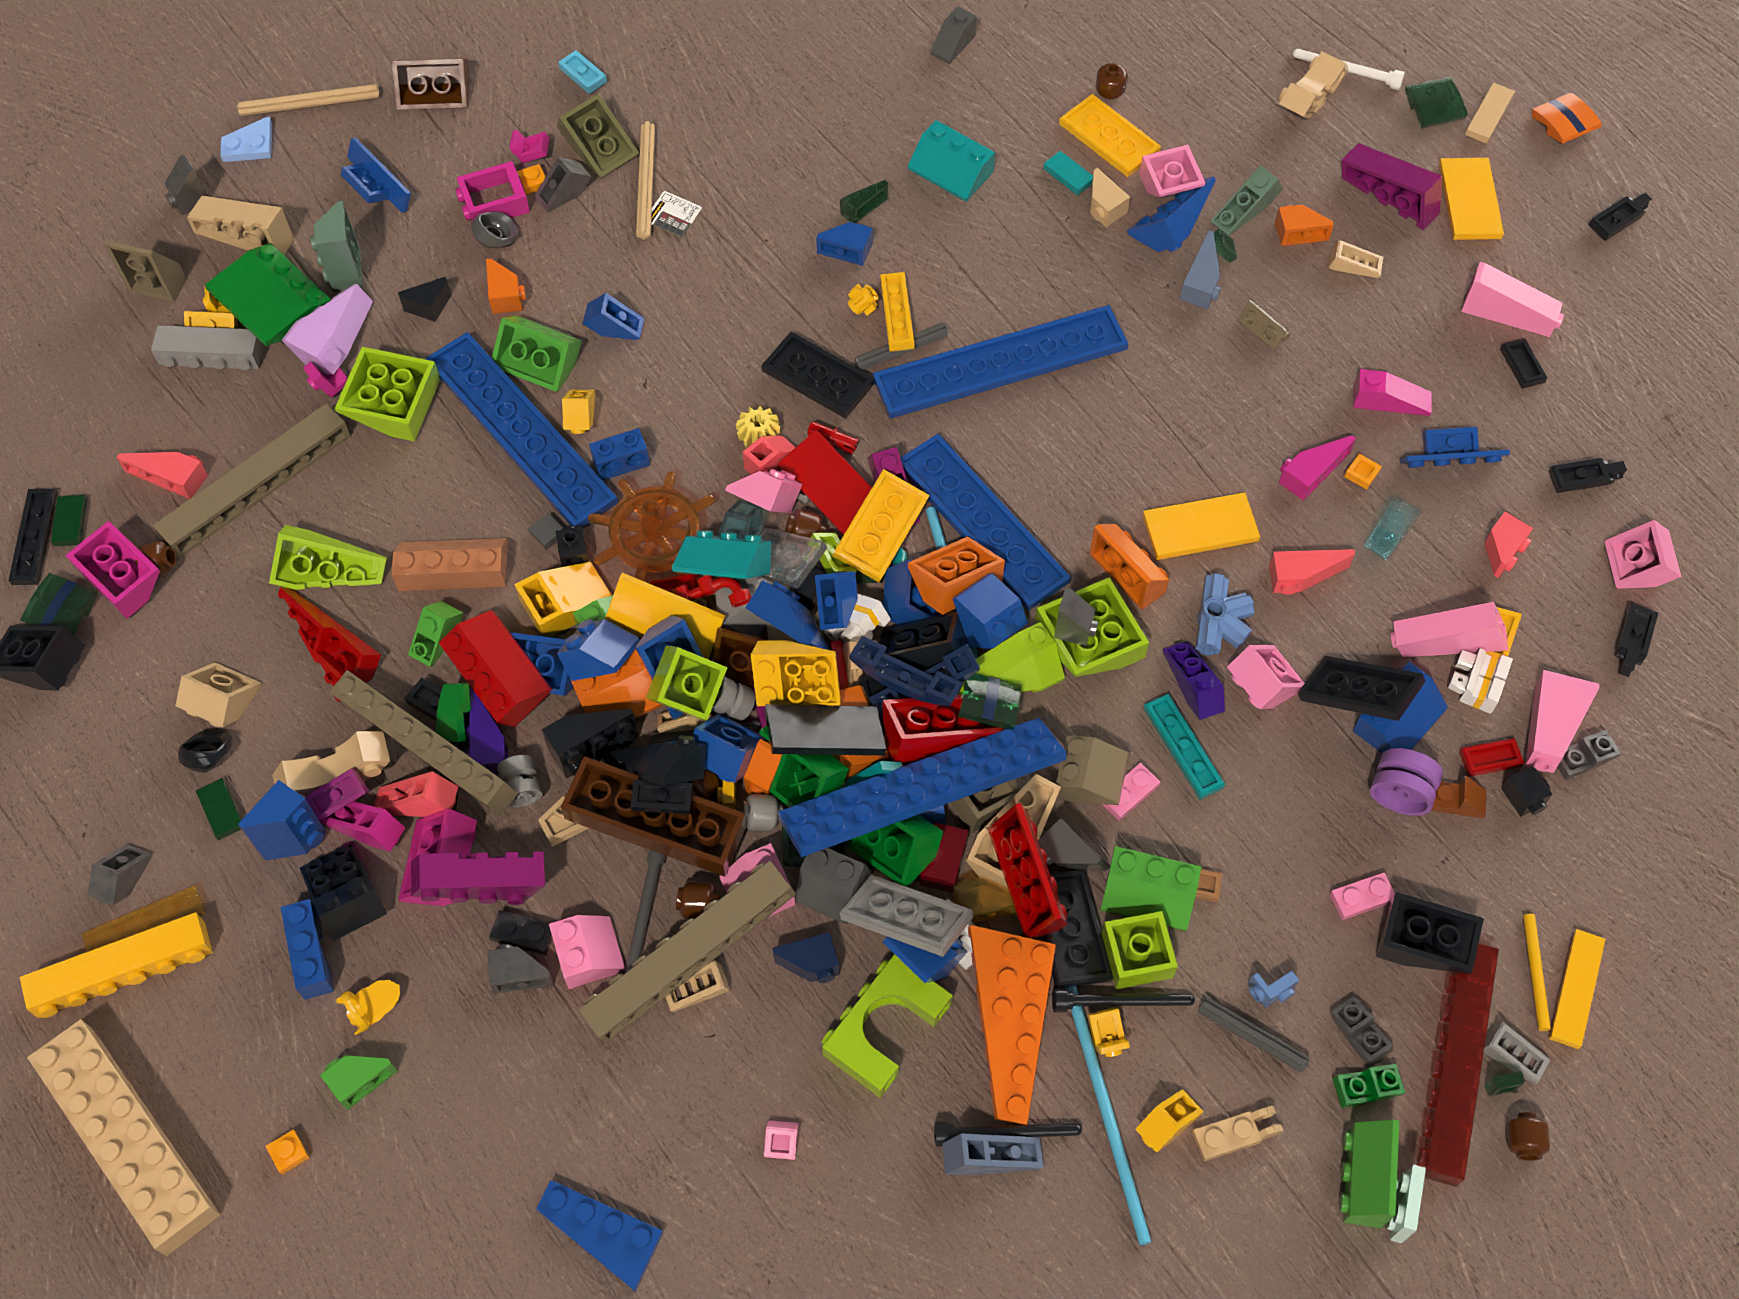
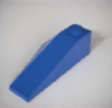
[1127,176,1216,252]
[510,632,573,696]

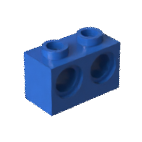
[589,428,650,481]

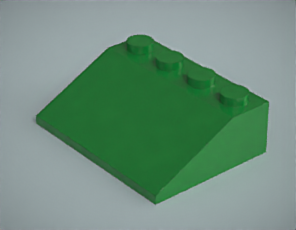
[205,243,331,346]

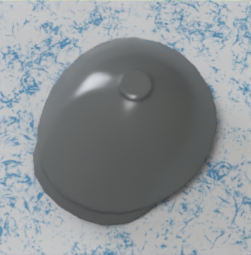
[471,212,519,249]

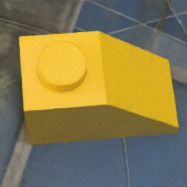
[562,389,595,434]
[1135,1089,1204,1153]

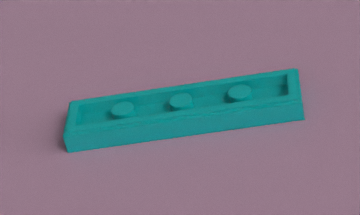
[1143,694,1225,800]

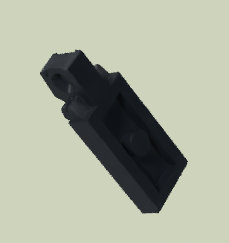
[1589,192,1652,241]
[1549,458,1627,493]
[1616,603,1658,677]

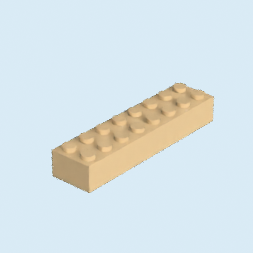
[27,1019,220,1256]

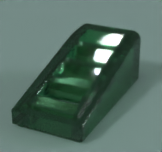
[840,180,888,223]

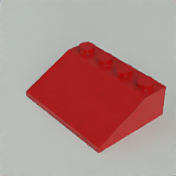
[988,803,1068,939]

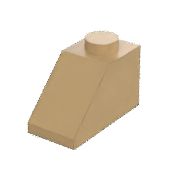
[1090,168,1130,227]

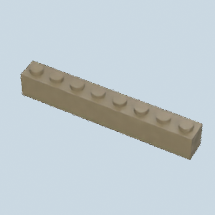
[152,404,351,559]
[330,670,518,816]
[579,861,796,1043]

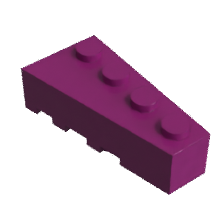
[1342,143,1442,230]
[411,851,545,905]

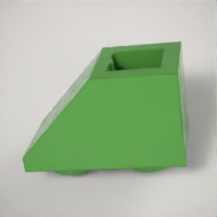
[408,601,463,667]

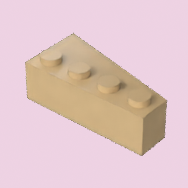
[187,196,294,255]

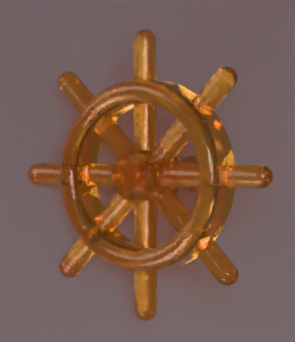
[588,471,716,581]

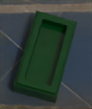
[51,495,87,546]
[196,778,242,840]

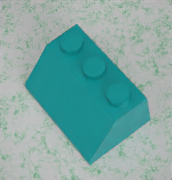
[908,120,995,202]
[672,530,771,579]

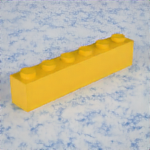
[19,912,213,1018]

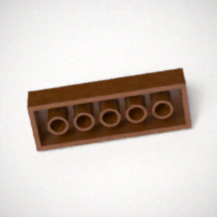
[561,756,747,877]

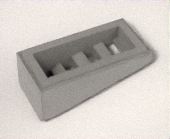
[1479,1022,1551,1085]

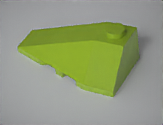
[269,524,387,590]
[957,622,1065,696]

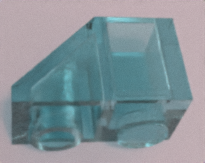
[1364,498,1421,560]
[717,499,763,538]

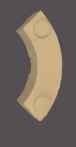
[1279,51,1349,119]
[272,731,390,797]

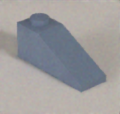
[1180,230,1221,309]
[942,1134,1044,1175]

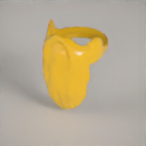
[336,980,400,1035]

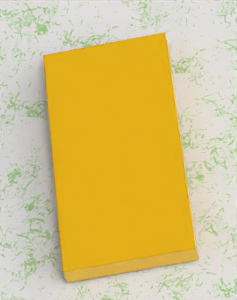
[1059,94,1161,177]
[1439,158,1504,240]
[832,469,930,582]
[1142,493,1260,560]
[605,573,726,660]

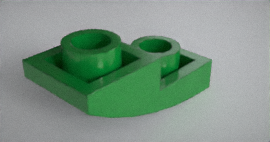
[436,683,471,742]
[1332,1064,1405,1108]

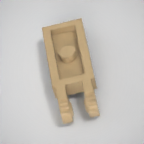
[1192,1106,1284,1162]

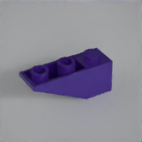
[1163,641,1225,720]
[465,689,508,775]

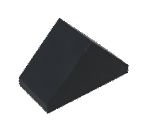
[397,277,452,322]

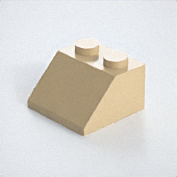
[175,662,261,727]

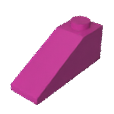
[1353,369,1432,416]
[1279,435,1356,501]
[320,802,405,852]

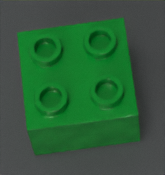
[769,754,849,807]

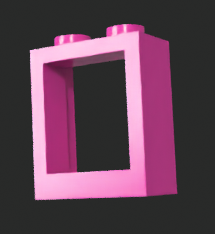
[455,161,530,222]

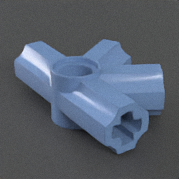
[1195,573,1254,656]

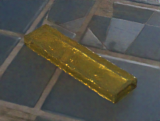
[81,886,206,952]

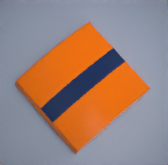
[1532,93,1602,144]

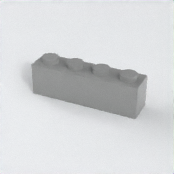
[151,325,265,370]

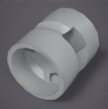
[712,676,755,721]
[497,755,543,808]

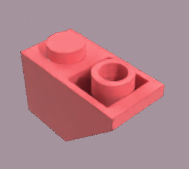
[742,436,796,475]
[1484,512,1533,578]

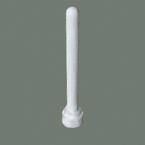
[1293,49,1405,91]

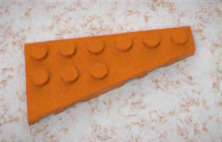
[967,925,1056,1125]

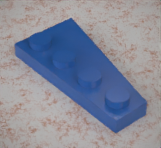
[536,1180,663,1293]

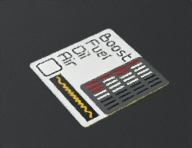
[651,191,702,237]

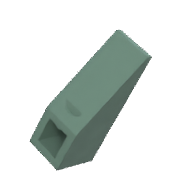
[1211,165,1283,237]

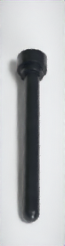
[1052,988,1195,1013]
[934,1121,1082,1147]

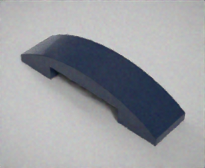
[849,636,963,706]
[869,644,981,723]

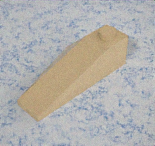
[966,774,1061,894]

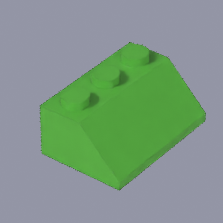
[492,315,582,392]
[1100,846,1202,931]
[1339,1120,1399,1229]

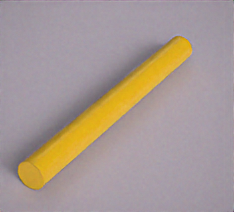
[1523,914,1551,1031]

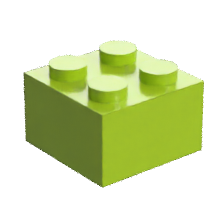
[646,645,727,721]
[1102,911,1178,989]

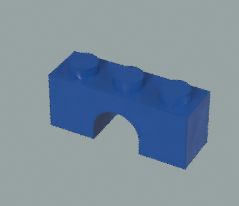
[280,899,334,1000]

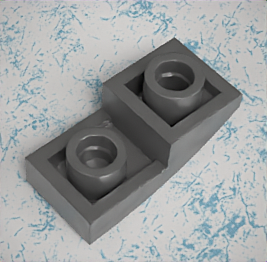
[1557,730,1621,780]
[1330,997,1394,1067]

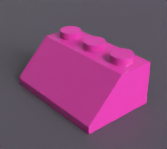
[65,521,160,619]
[398,808,477,906]

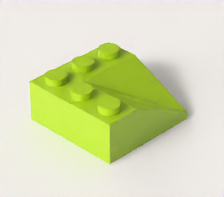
[335,347,441,442]
[1034,577,1149,677]

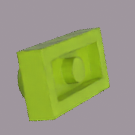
[809,533,857,574]

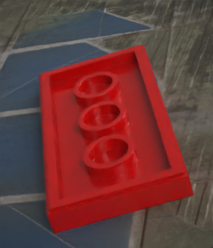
[777,430,872,536]

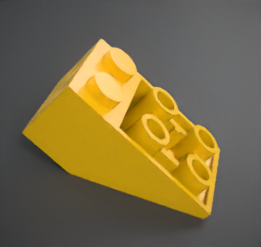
[514,562,612,638]
[751,640,841,706]

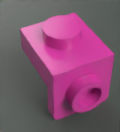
[509,130,550,163]
[303,361,348,398]

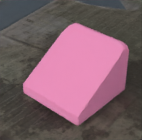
[764,1120,799,1160]

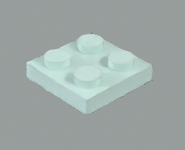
[1386,1165,1426,1243]

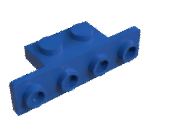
[341,138,411,213]
[1400,427,1510,468]

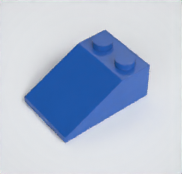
[745,580,829,650]

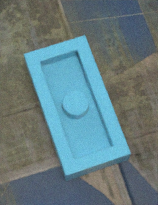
[558,50,607,94]

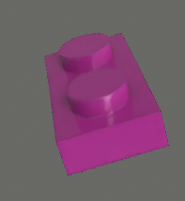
[304,767,370,821]

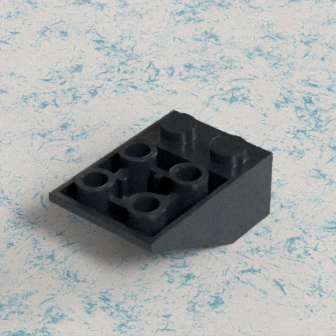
[542,709,639,779]
[300,841,387,941]

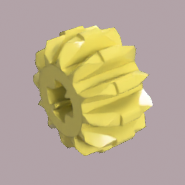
[736,406,780,448]

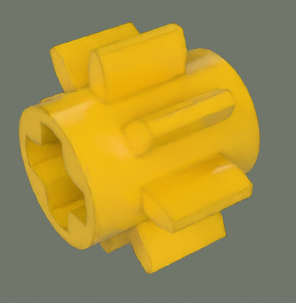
[847,284,878,316]

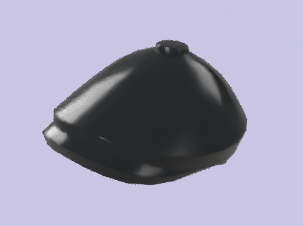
[178,730,232,773]

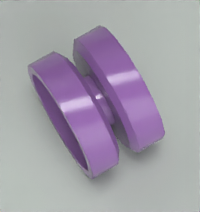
[1369,748,1443,816]

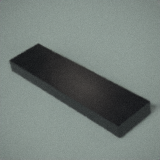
[8,489,58,585]

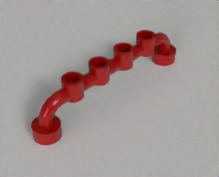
[672,575,752,608]

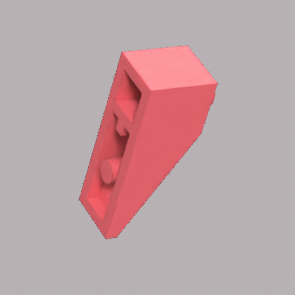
[116,452,208,499]
[1269,549,1355,595]
[373,772,459,817]

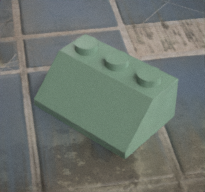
[310,201,363,292]

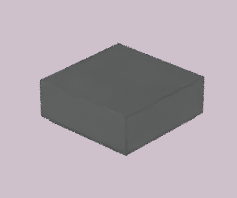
[528,513,564,550]

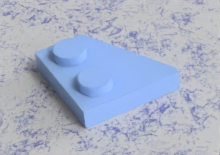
[220,117,272,162]

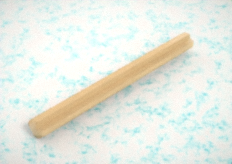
[237,84,380,116]
[636,121,655,240]

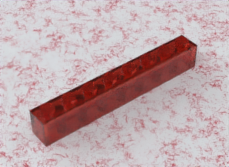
[1417,944,1499,1187]

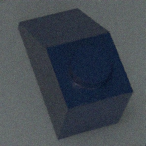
[772,932,840,983]

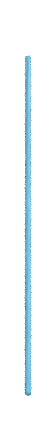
[925,507,1151,1246]

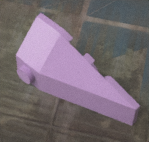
[282,284,373,375]

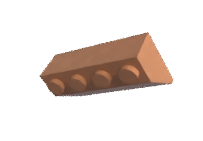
[391,538,508,591]

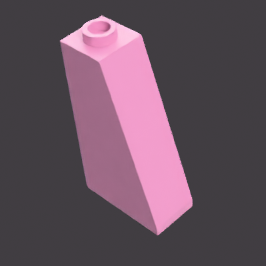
[1461,262,1564,337]
[1390,602,1509,657]
[1525,670,1599,773]

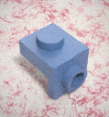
[1248,971,1299,1008]

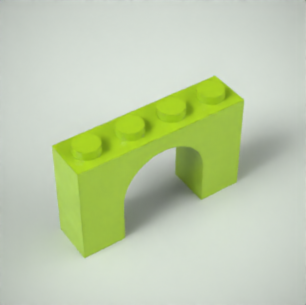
[821,954,953,1098]

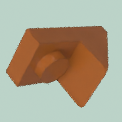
[1431,776,1486,819]

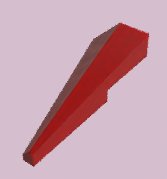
[278,587,381,702]

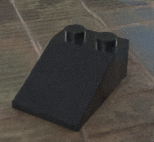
[879,611,968,672]
[0,626,86,691]
[1376,892,1484,974]

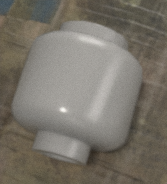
[740,794,783,832]

